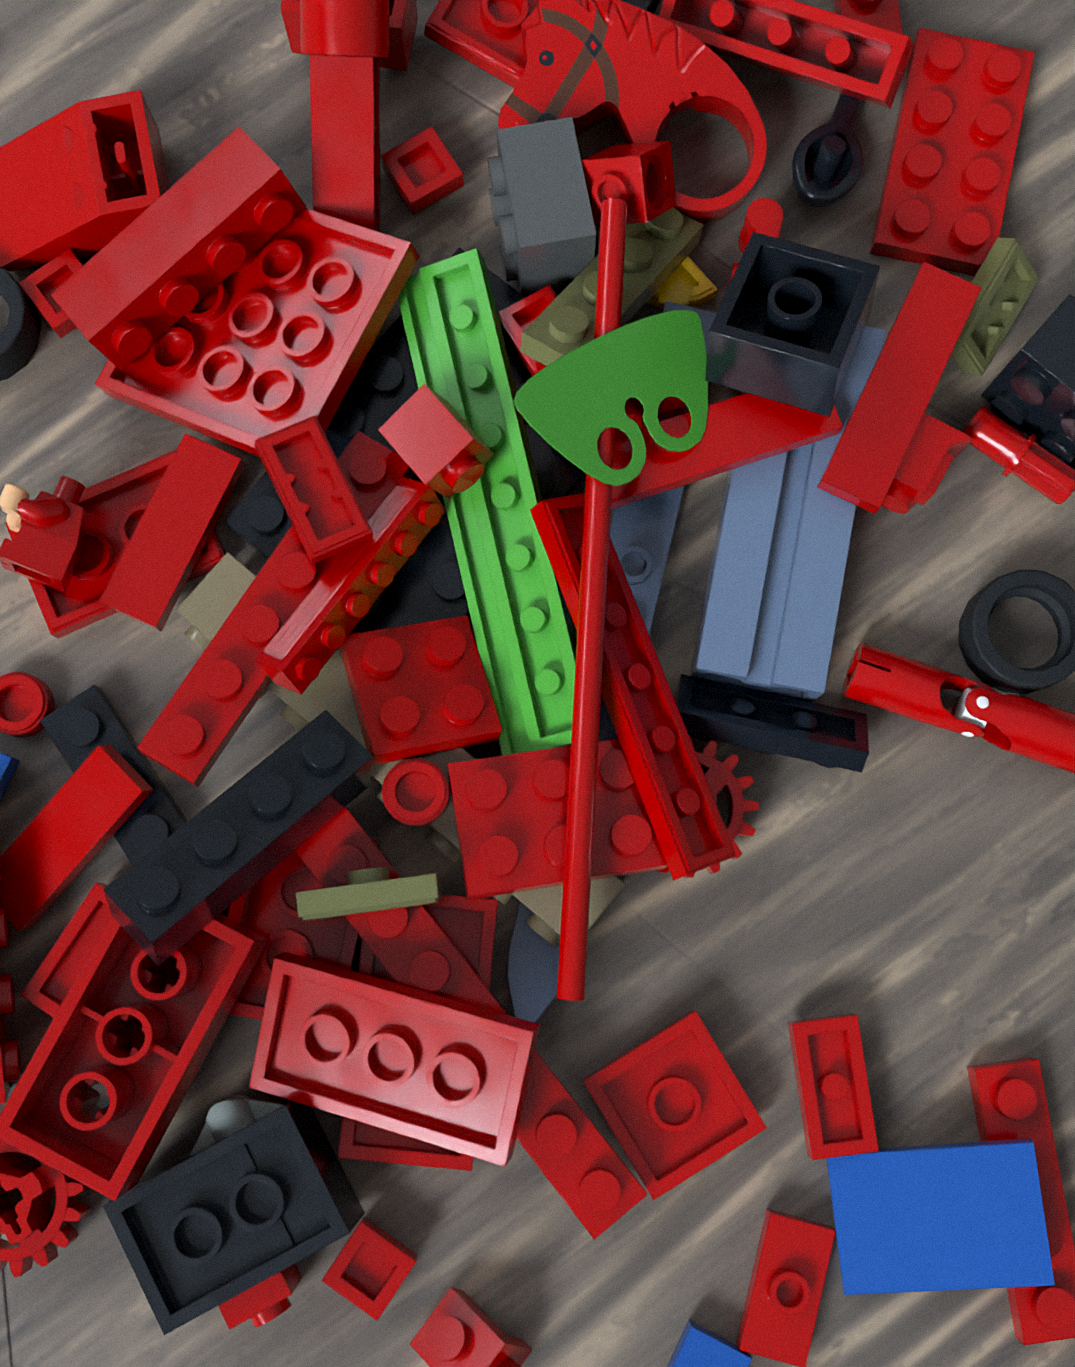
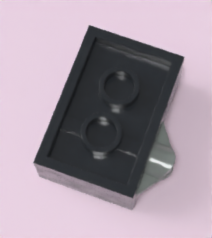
[103,1093,365,1335]

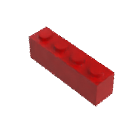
[659,0,914,109]
[51,127,306,371]

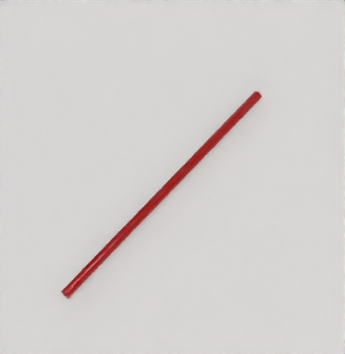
[557,198,627,1001]

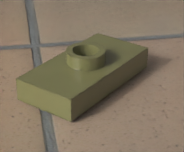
[951,238,1039,376]
[296,867,443,920]

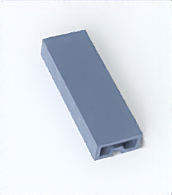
[690,323,886,702]

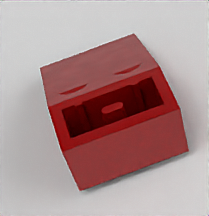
[0,90,170,272]

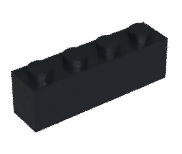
[103,710,373,966]

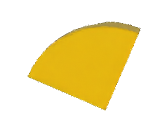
[646,256,718,309]

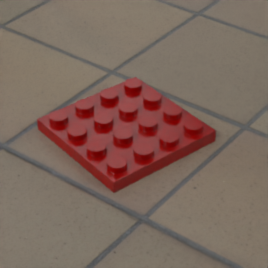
[94,208,420,457]

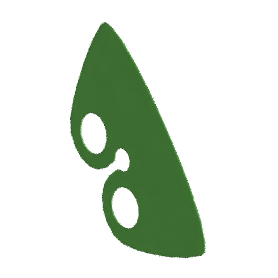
[513,310,708,486]

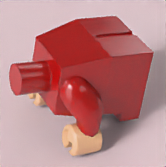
[0,476,85,592]

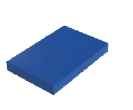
[826,1138,1055,1295]

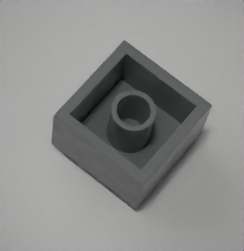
[487,117,597,297]

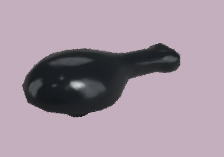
[792,93,864,207]

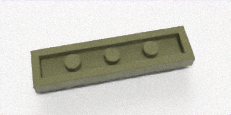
[520,208,704,366]

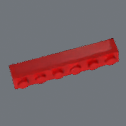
[255,477,446,695]

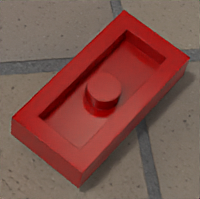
[788,1013,879,1160]

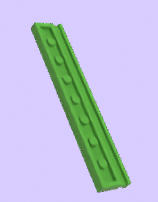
[398,248,600,756]

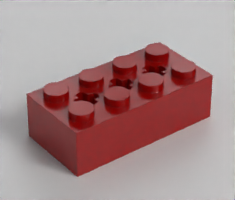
[0,914,269,1201]

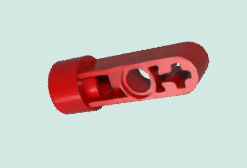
[300,0,389,232]

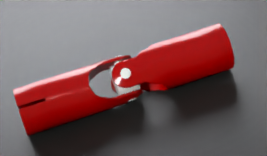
[842,642,1075,774]

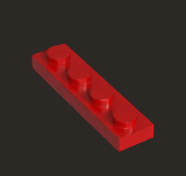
[967,1057,1075,1345]

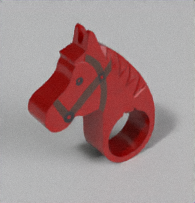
[498,0,767,223]

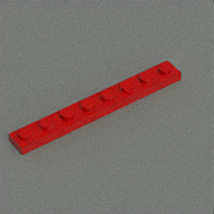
[294,806,647,1240]

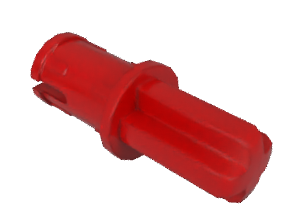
[963,405,1075,504]

